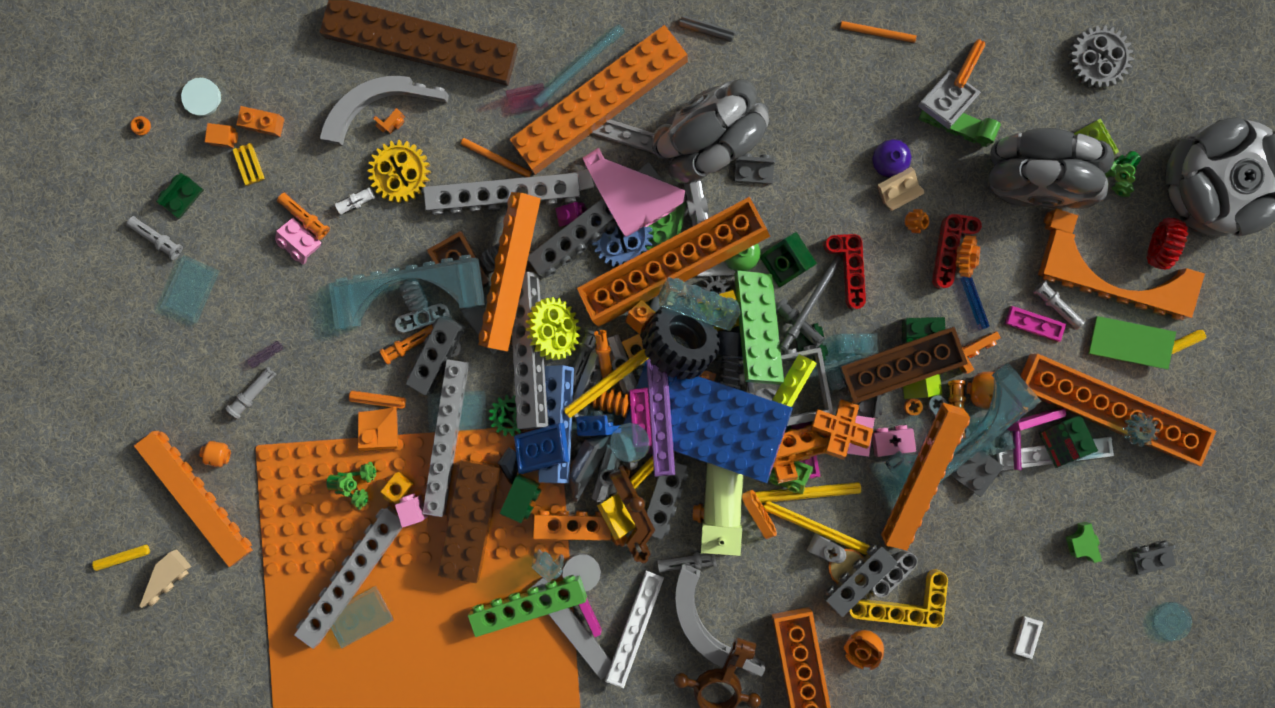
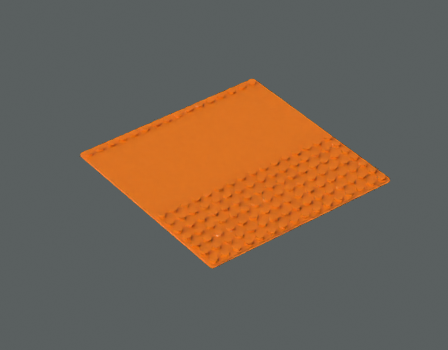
[256,427,580,708]

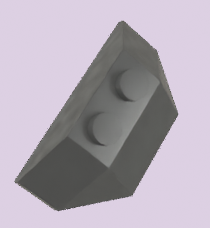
[569,434,615,502]

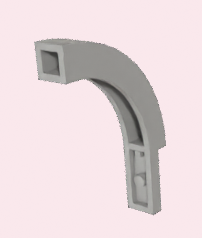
[320,76,449,145]
[675,563,765,676]

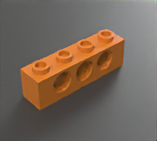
[773,424,829,467]
[532,510,611,540]

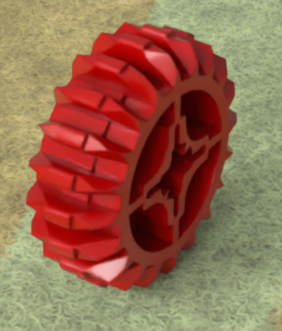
[1146,217,1188,270]

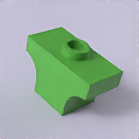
[1066,522,1102,563]

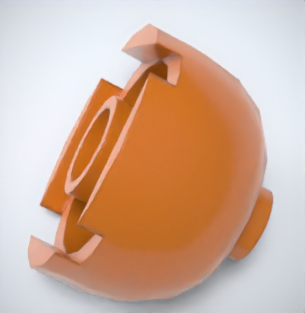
[967,371,998,410]
[844,630,884,670]

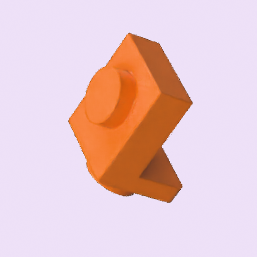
[373,108,405,134]

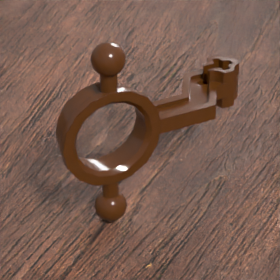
[609,464,655,564]
[674,638,761,708]

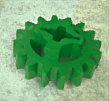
[489,395,522,437]

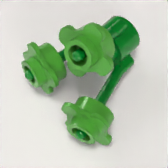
[1105,151,1141,197]
[326,462,376,510]

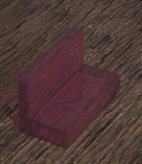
[505,83,548,114]

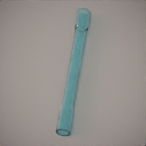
[533,24,625,107]

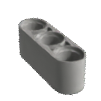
[871,550,918,598]

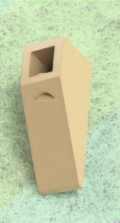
[140,549,192,608]

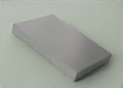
[918,70,981,129]

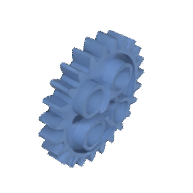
[592,211,654,267]

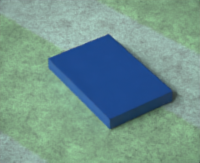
[514,423,569,474]

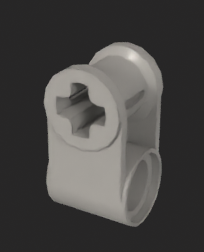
[807,533,846,564]

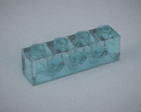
[658,277,741,331]

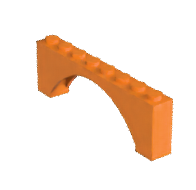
[1038,229,1205,321]

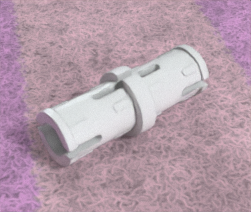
[335,187,375,215]

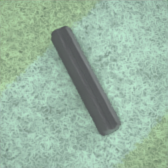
[679,15,735,42]

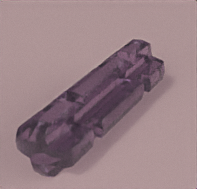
[247,341,284,368]

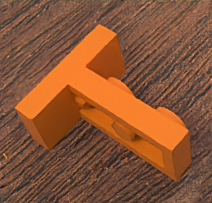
[960,331,1001,374]

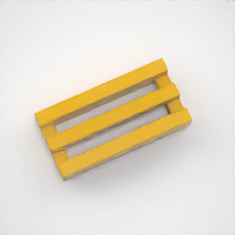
[233,143,265,186]

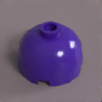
[872,139,912,178]

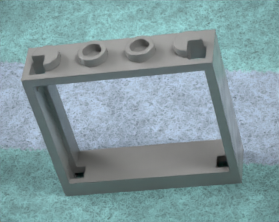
[743,345,834,426]

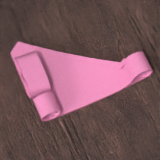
[582,148,685,237]

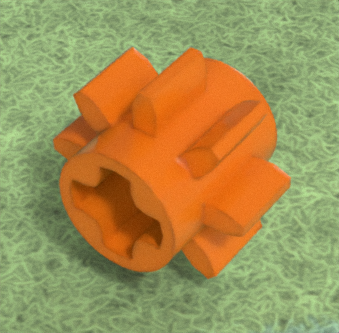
[905,209,929,233]

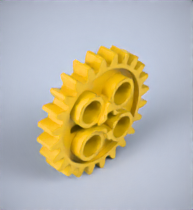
[367,140,431,203]

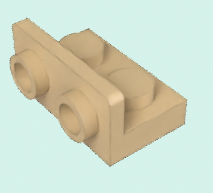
[878,167,924,211]

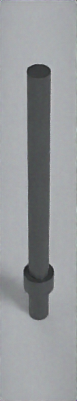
[780,255,842,351]

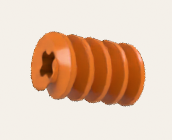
[590,389,630,418]

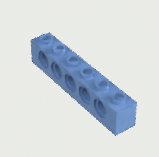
[538,365,574,483]

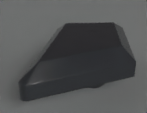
[498,447,518,484]

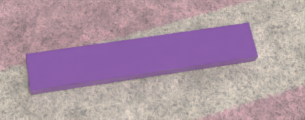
[646,359,675,477]

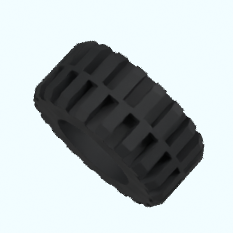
[642,303,720,380]

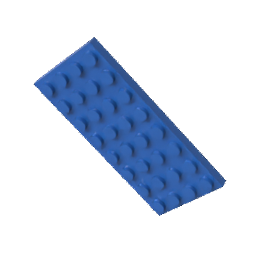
[621,361,793,483]

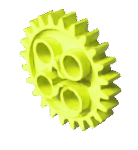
[525,297,580,361]

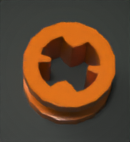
[904,398,923,416]

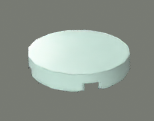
[181,78,221,116]

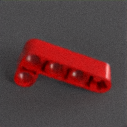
[932,214,982,289]
[823,234,866,310]

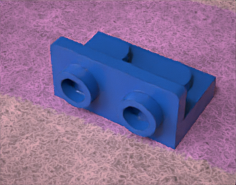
[576,415,622,436]

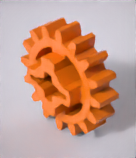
[956,235,981,278]

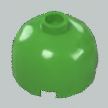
[724,244,761,272]

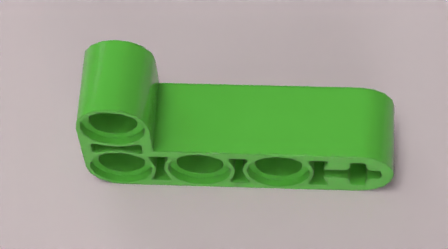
[919,110,1001,147]

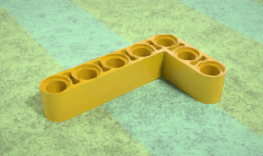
[848,569,948,628]

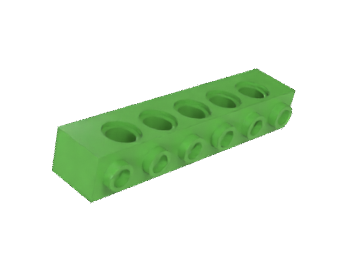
[468,575,587,637]

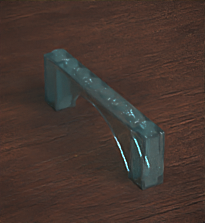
[328,255,485,329]
[884,363,1041,486]

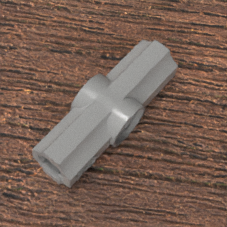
[684,181,708,226]
[607,334,637,394]
[592,444,623,503]

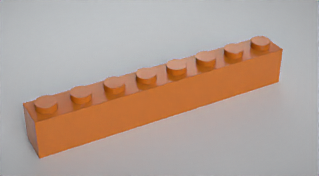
[478,192,541,351]
[881,403,970,551]
[134,431,253,567]

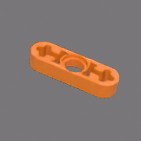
[742,490,777,539]

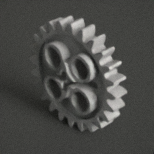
[1068,25,1134,89]

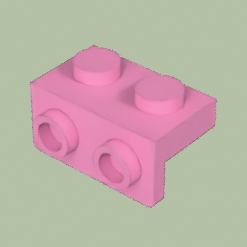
[275,218,321,264]

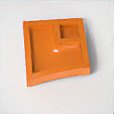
[358,407,398,451]

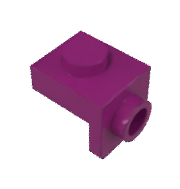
[555,202,587,227]

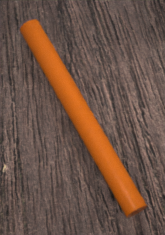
[840,21,917,43]
[461,138,532,178]

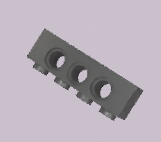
[406,316,466,395]
[647,461,689,540]
[823,543,898,617]

